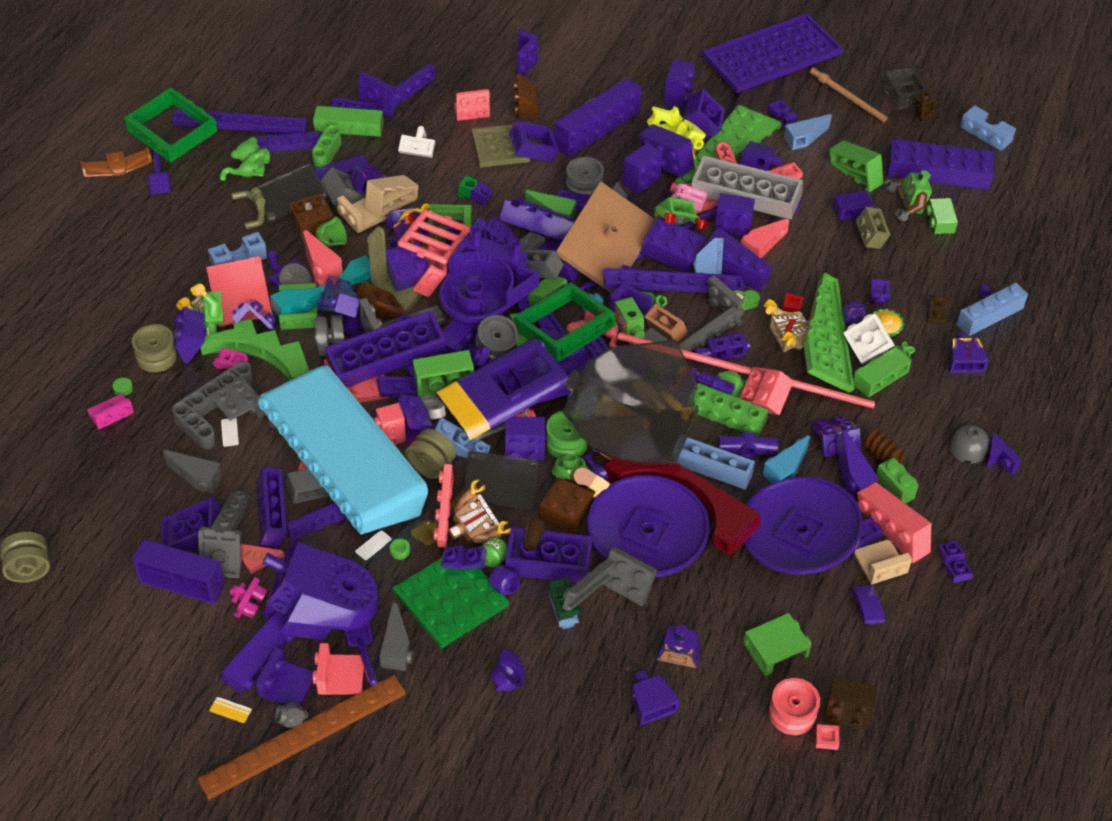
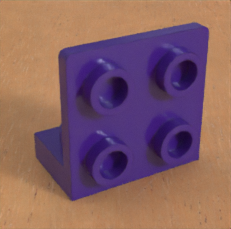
[256,648,313,705]

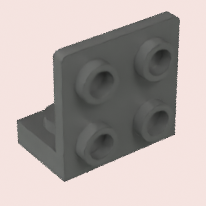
[210,377,265,421]

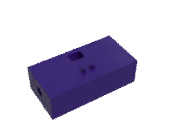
[133,539,226,605]

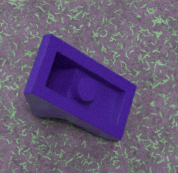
[986,433,1021,475]

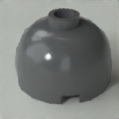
[949,424,990,463]

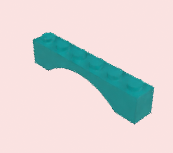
[270,255,372,317]

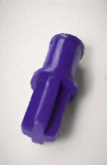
[697,372,735,395]

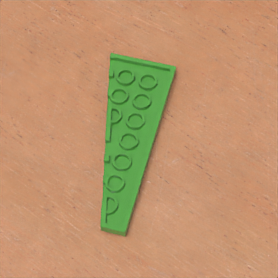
[675,105,782,184]

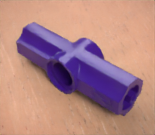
[718,432,778,458]

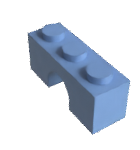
[960,106,1016,151]
[208,232,267,266]

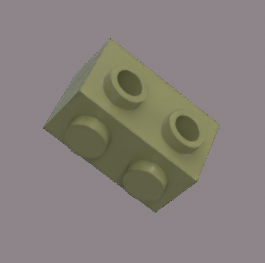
[856,207,890,249]

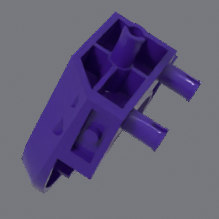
[440,225,539,325]
[262,540,379,640]

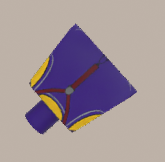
[949,332,989,373]

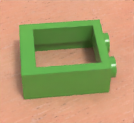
[425,204,472,242]

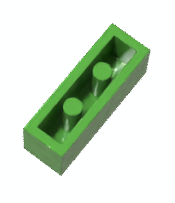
[854,347,912,398]

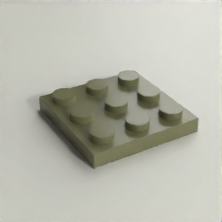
[472,124,530,168]

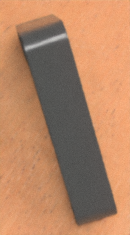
[172,362,253,449]

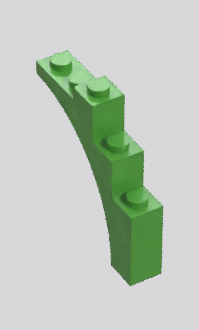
[200,319,309,381]

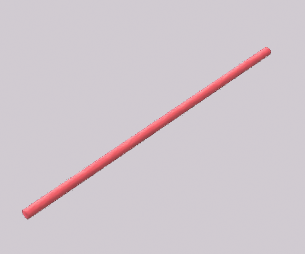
[617,332,875,409]

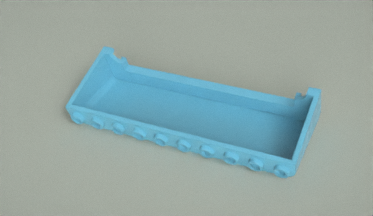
[258,365,428,535]

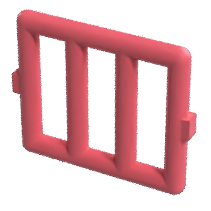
[398,210,470,264]

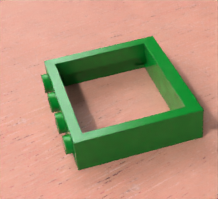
[124,88,217,163]
[514,283,616,362]

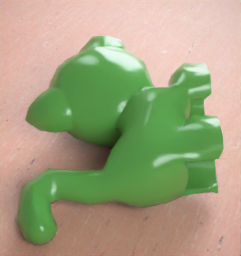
[220,137,270,181]

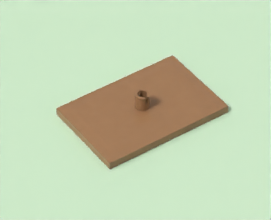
[555,181,655,293]

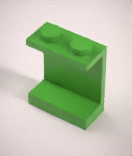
[279,283,318,330]
[743,613,811,676]

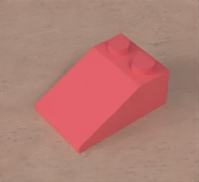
[303,230,343,287]

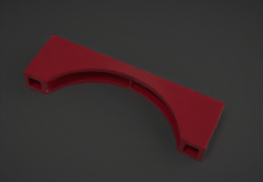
[605,438,761,556]

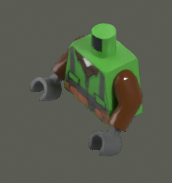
[884,170,932,222]

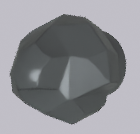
[275,701,308,728]

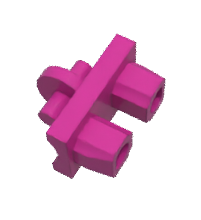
[229,577,268,618]

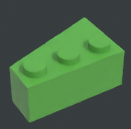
[829,140,884,192]

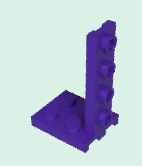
[359,64,435,117]

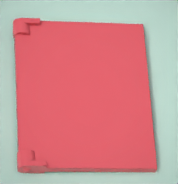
[207,256,273,327]

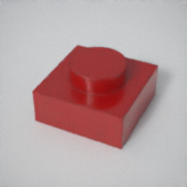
[782,293,804,312]

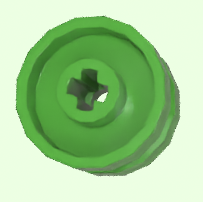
[546,410,589,459]

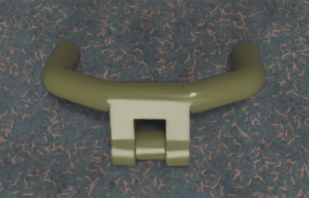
[231,187,265,229]

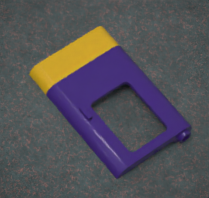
[435,338,571,440]

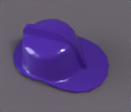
[491,650,525,692]

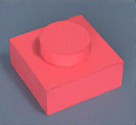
[816,724,839,750]

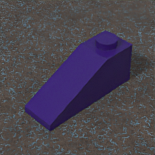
[836,430,879,496]

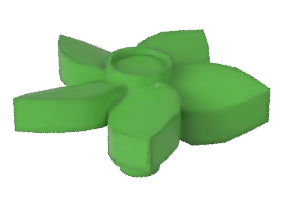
[893,341,915,358]

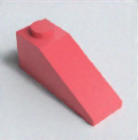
[740,219,789,258]

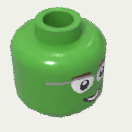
[482,537,508,568]

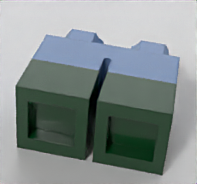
[548,577,580,629]

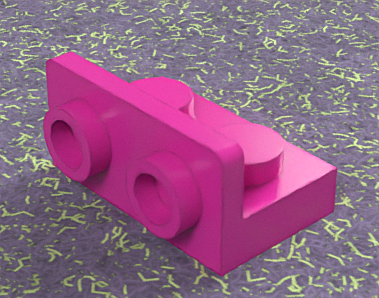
[87,393,134,429]

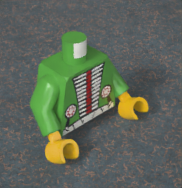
[176,284,223,335]

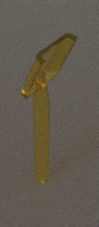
[411,481,473,545]

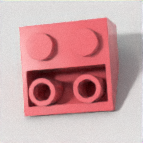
[739,367,794,415]

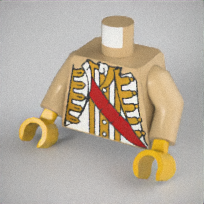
[764,299,809,352]

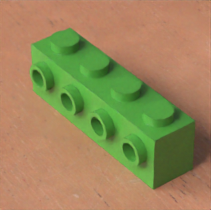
[688,383,768,437]

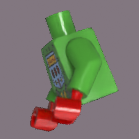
[654,197,708,230]

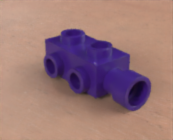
[693,333,750,363]

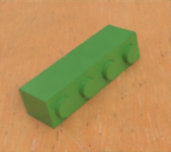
[313,106,384,137]

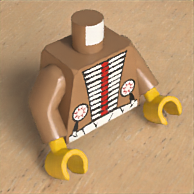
[448,480,511,543]

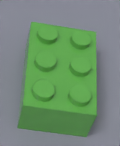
[413,350,474,397]

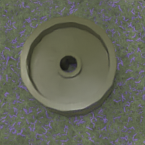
[132,324,178,372]
[405,428,456,479]
[0,532,50,582]

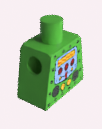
[615,297,645,339]

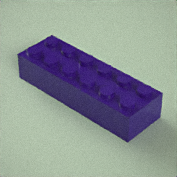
[555,78,641,158]
[887,139,994,189]
[325,310,446,387]

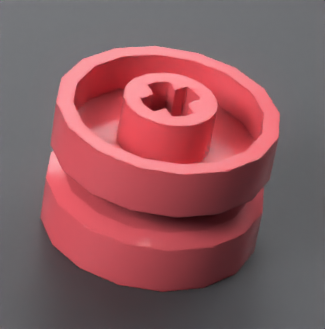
[769,678,820,735]

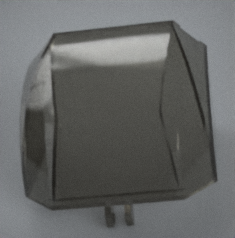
[562,339,699,465]

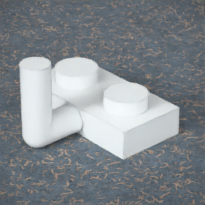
[398,126,435,158]

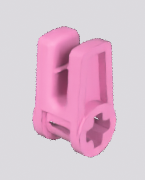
[672,184,707,211]

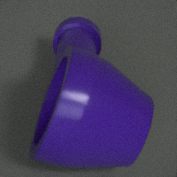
[583,454,609,481]

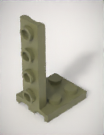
[367,227,422,314]

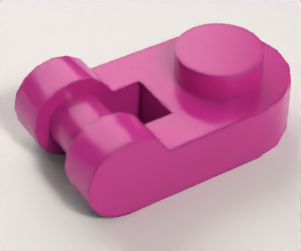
[213,348,249,369]

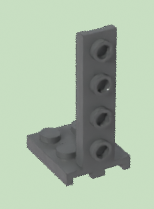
[679,275,744,360]
[359,298,446,333]
[198,491,251,578]
[562,547,657,611]

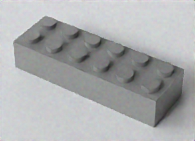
[692,156,803,220]

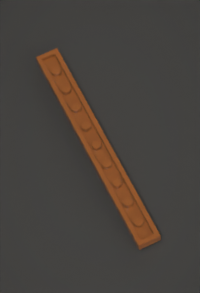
[198,675,405,800]

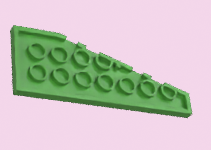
[804,272,855,393]

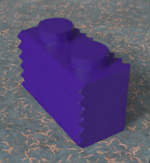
[833,190,874,221]

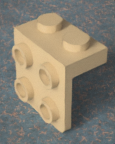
[337,196,386,233]
[854,540,912,585]

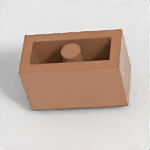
[644,304,688,345]

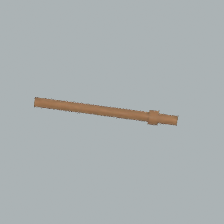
[810,68,887,123]

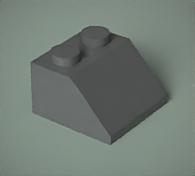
[319,167,366,206]

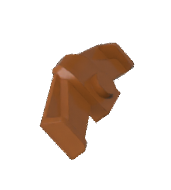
[80,147,152,177]

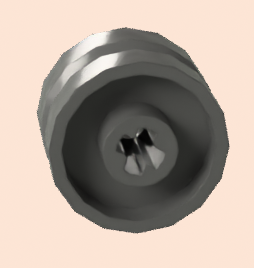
[566,157,604,196]
[315,314,344,358]
[474,315,518,360]

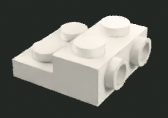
[844,313,895,365]

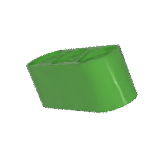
[312,125,342,168]

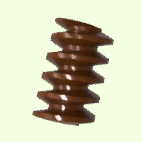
[864,428,906,463]

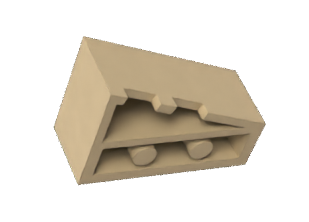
[365,175,419,218]

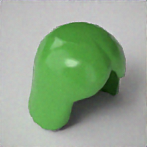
[316,217,347,247]

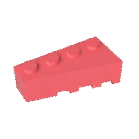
[857,482,931,564]

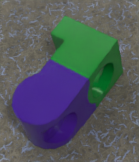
[457,175,493,205]

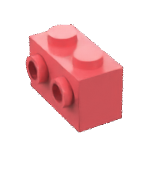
[374,403,406,445]

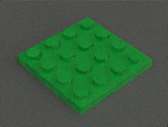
[393,558,509,649]

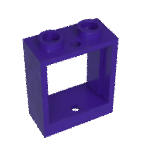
[509,120,559,162]

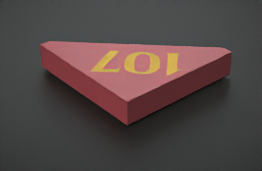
[242,544,284,574]

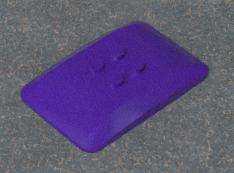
[496,335,620,403]

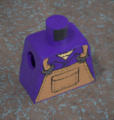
[657,625,700,668]

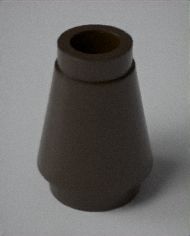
[524,518,546,551]

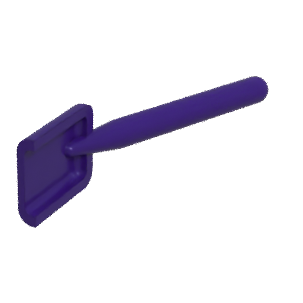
[148,150,171,196]
[345,623,377,686]

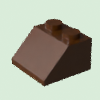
[357,282,406,320]

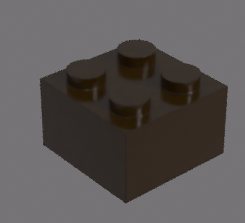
[824,677,877,731]

